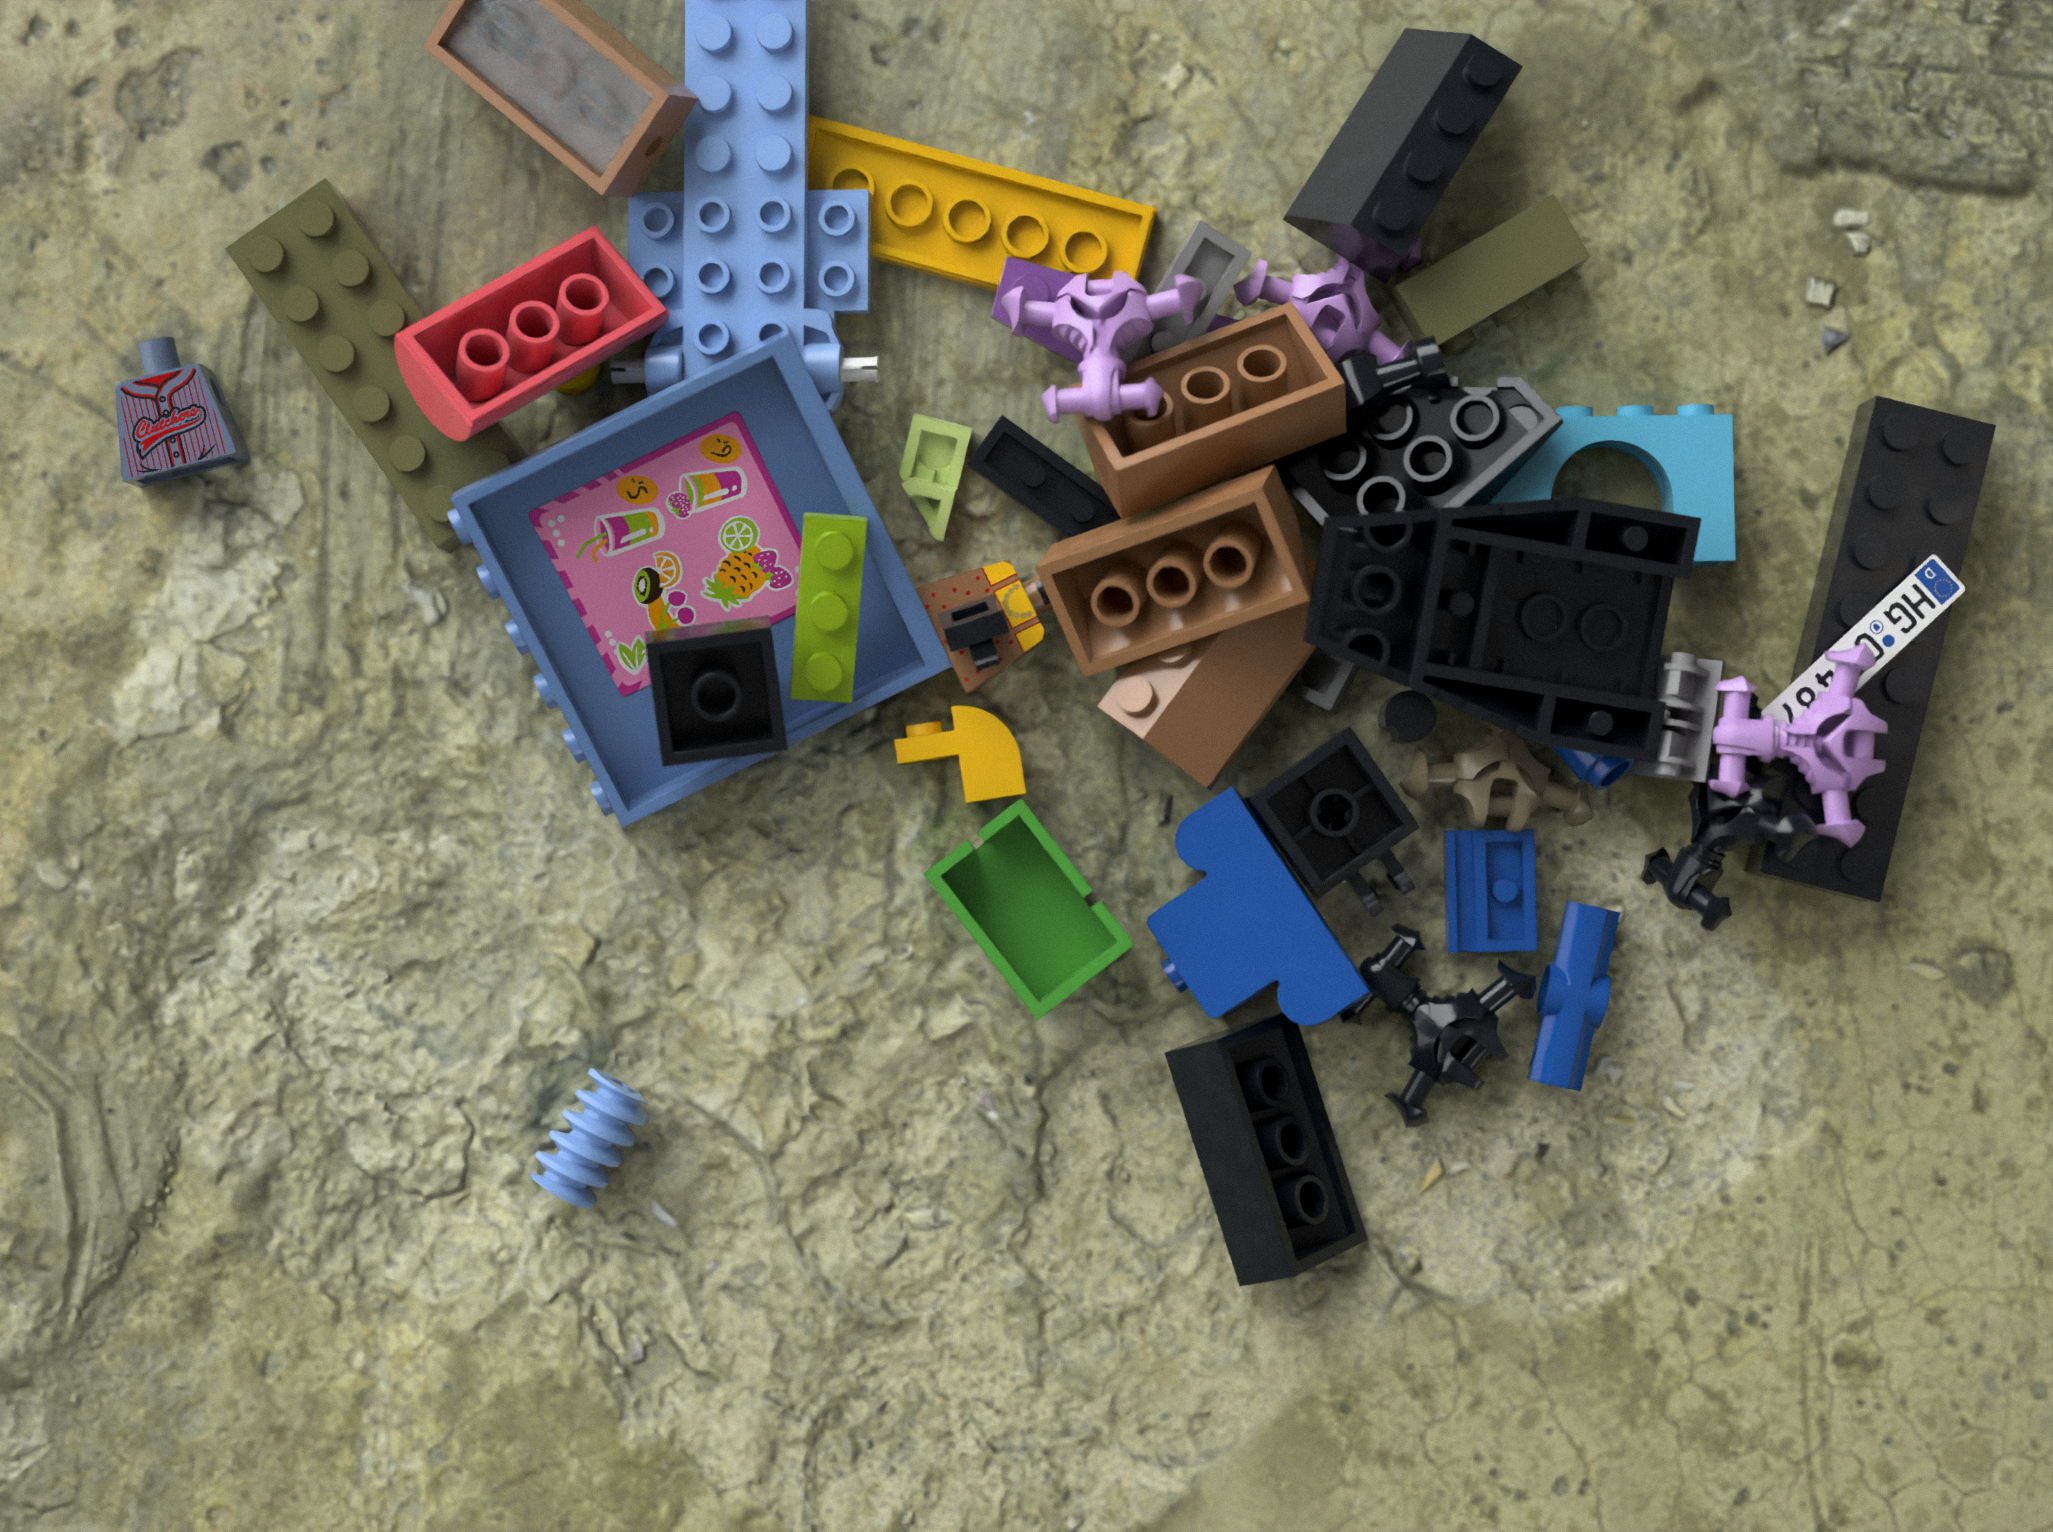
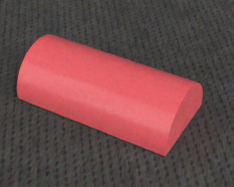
[394,225,670,442]

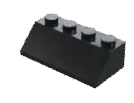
[1283,28,1523,284]
[1165,1012,1368,1286]

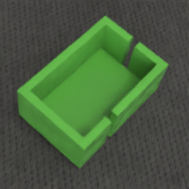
[924,798,1135,1021]

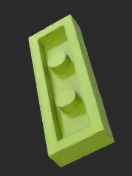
[789,512,867,703]

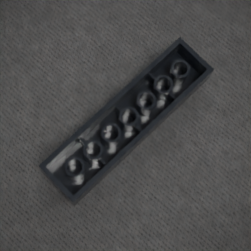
[1744,396,1996,902]

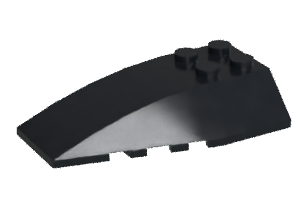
[1302,497,1702,763]

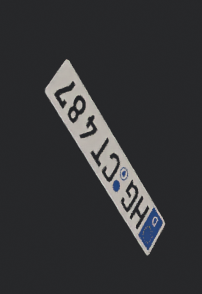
[1761,555,1965,724]

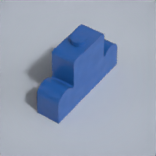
[1147,786,1373,1026]

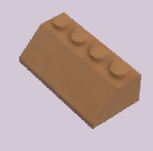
[1067,302,1347,520]
[1035,464,1312,678]
[1097,552,1316,791]

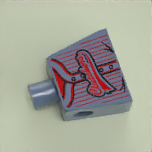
[115,337,251,488]

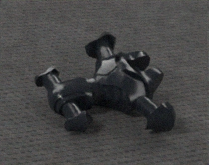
[1641,756,1818,932]
[1339,923,1537,1128]

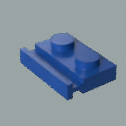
[1443,829,1537,953]

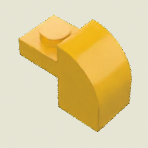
[894,705,1027,804]

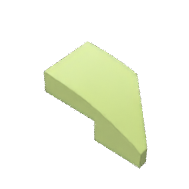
[899,413,973,541]

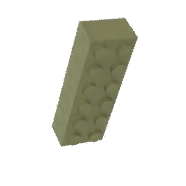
[225,178,528,554]

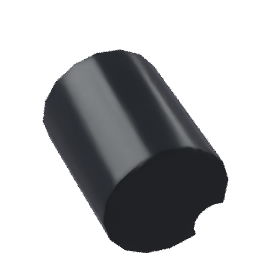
[1378,690,1437,744]

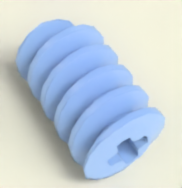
[528,1068,650,1209]

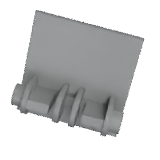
[1625,652,1725,783]

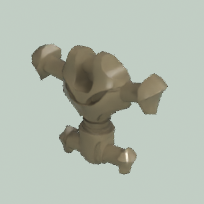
[1399,724,1594,833]

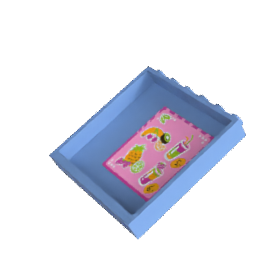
[447,329,953,828]

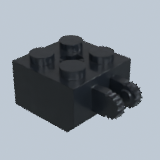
[1244,727,1420,918]

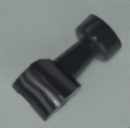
[1335,335,1450,422]

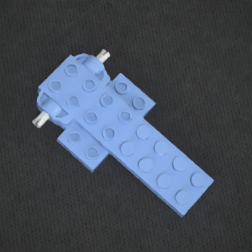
[611,0,880,416]

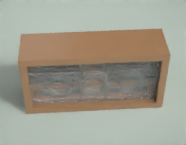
[422,0,699,197]

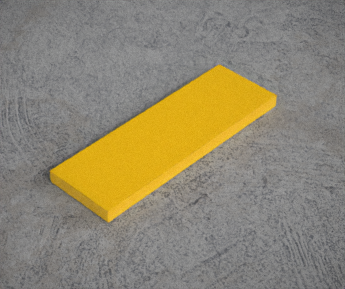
[808,114,1157,292]

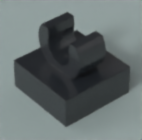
[938,594,1010,671]

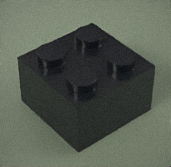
[645,615,788,767]

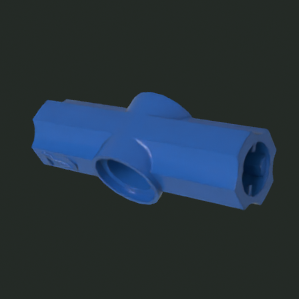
[1527,901,1620,1091]

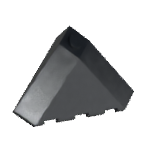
[1264,376,1563,531]

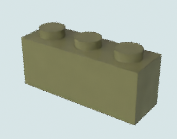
[1389,194,1591,358]

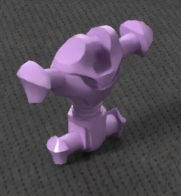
[1233,235,1424,364]
[1001,271,1203,423]
[1709,642,1888,848]

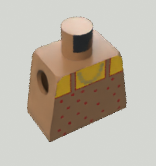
[915,560,1053,696]

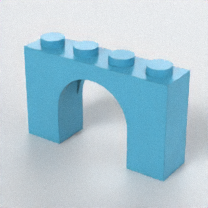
[1488,404,1736,567]

